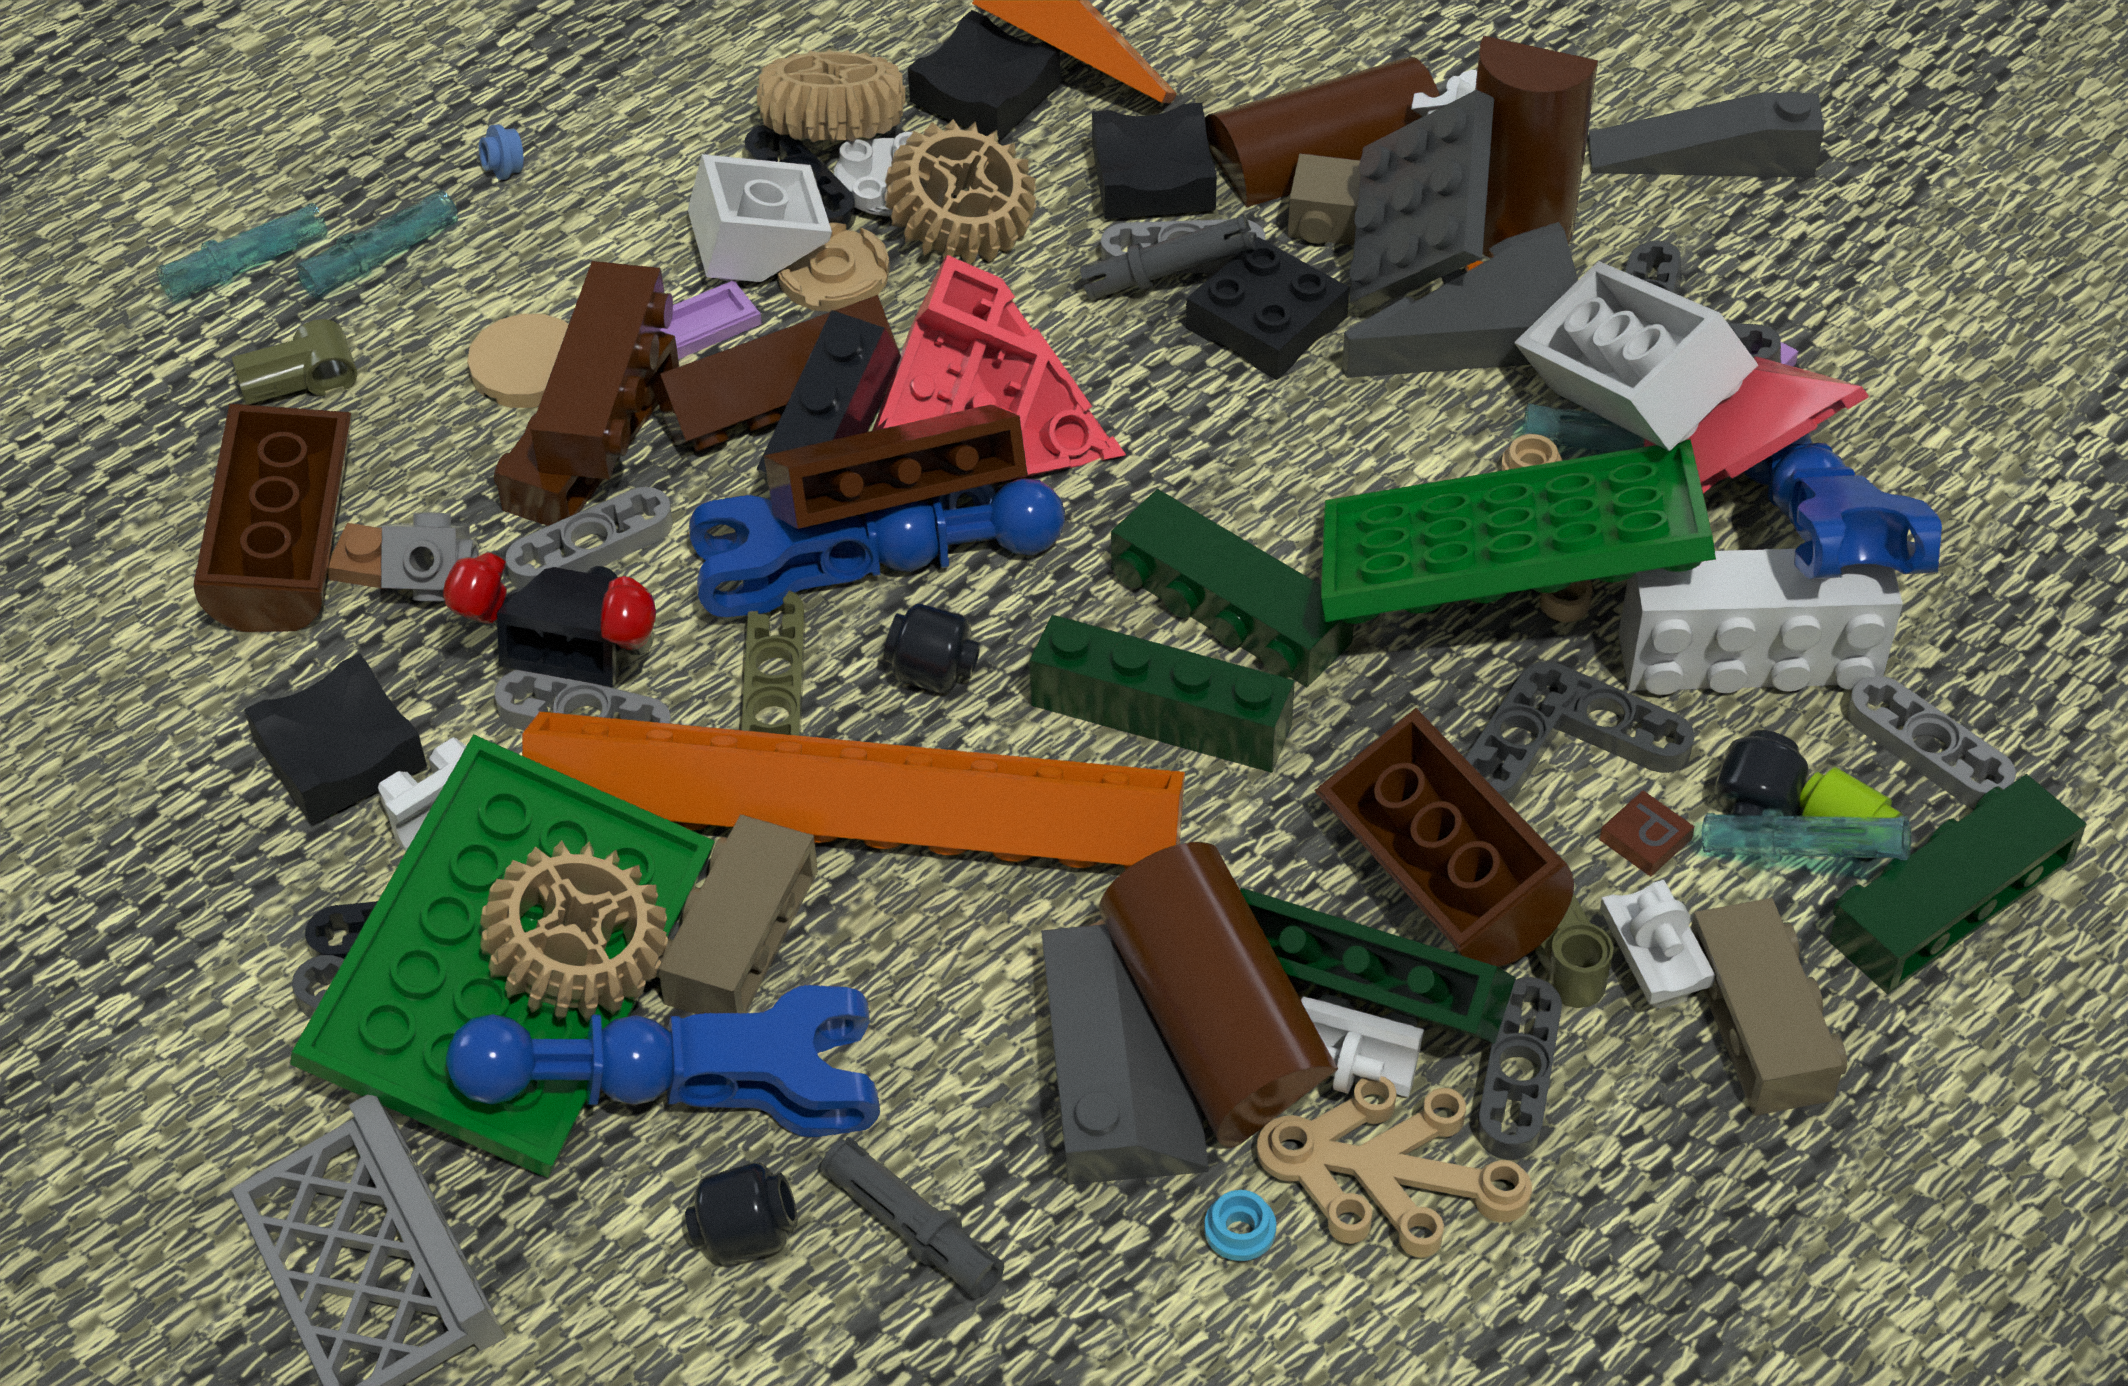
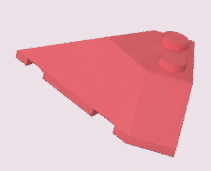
[872,255,1126,483]
[1644,356,1869,493]

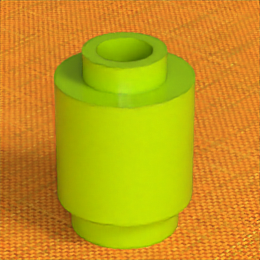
[1799,767,1903,858]

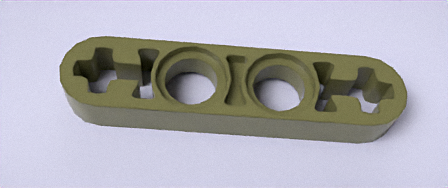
[741,591,806,736]

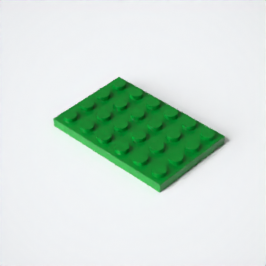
[1321,439,1716,624]
[290,734,715,1179]

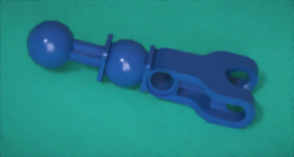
[1744,433,1942,579]
[689,479,1065,617]
[446,985,880,1137]

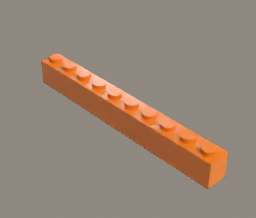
[522,711,1185,870]

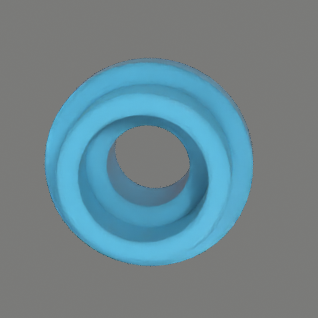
[1204,1190,1276,1261]

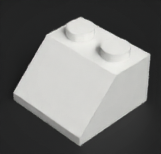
[688,154,832,282]

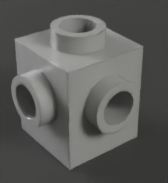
[381,512,479,601]

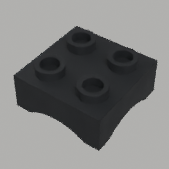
[908,10,1060,141]
[1092,103,1217,219]
[1186,237,1349,380]
[244,653,427,825]

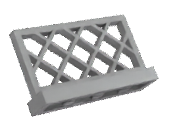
[231,1094,507,1386]

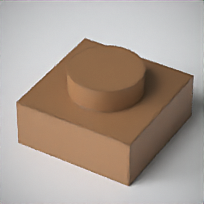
[327,523,388,589]

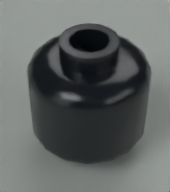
[883,604,981,693]
[1714,730,1809,832]
[685,1162,798,1266]

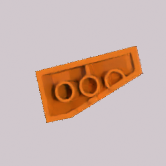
[972,0,1177,103]

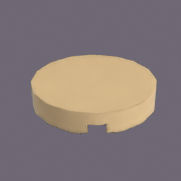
[777,223,890,312]
[467,314,569,408]

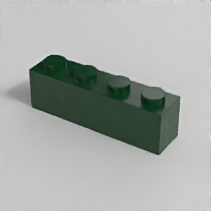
[1111,489,1354,688]
[1029,614,1295,773]
[1829,774,2087,995]
[1240,887,1516,1043]

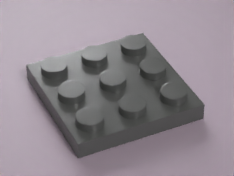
[1349,90,1494,310]

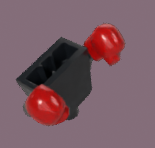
[443,552,656,687]

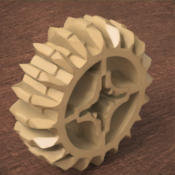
[757,49,905,143]
[885,119,1036,264]
[480,840,668,1022]

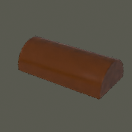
[1475,36,1598,258]
[1205,56,1440,207]
[193,404,352,632]
[1314,708,1574,967]
[1099,842,1338,1148]

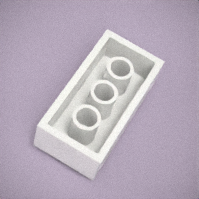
[1514,261,1758,451]
[1618,549,1903,695]

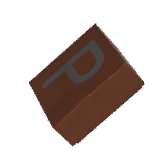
[1599,790,1695,877]

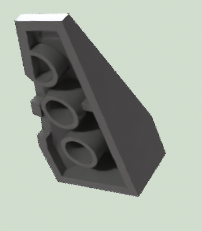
[1588,92,1824,178]
[1342,222,1578,378]
[1041,924,1209,1185]

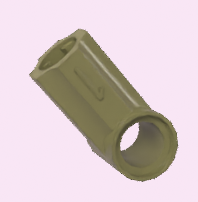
[231,319,357,405]
[1534,893,1614,1008]

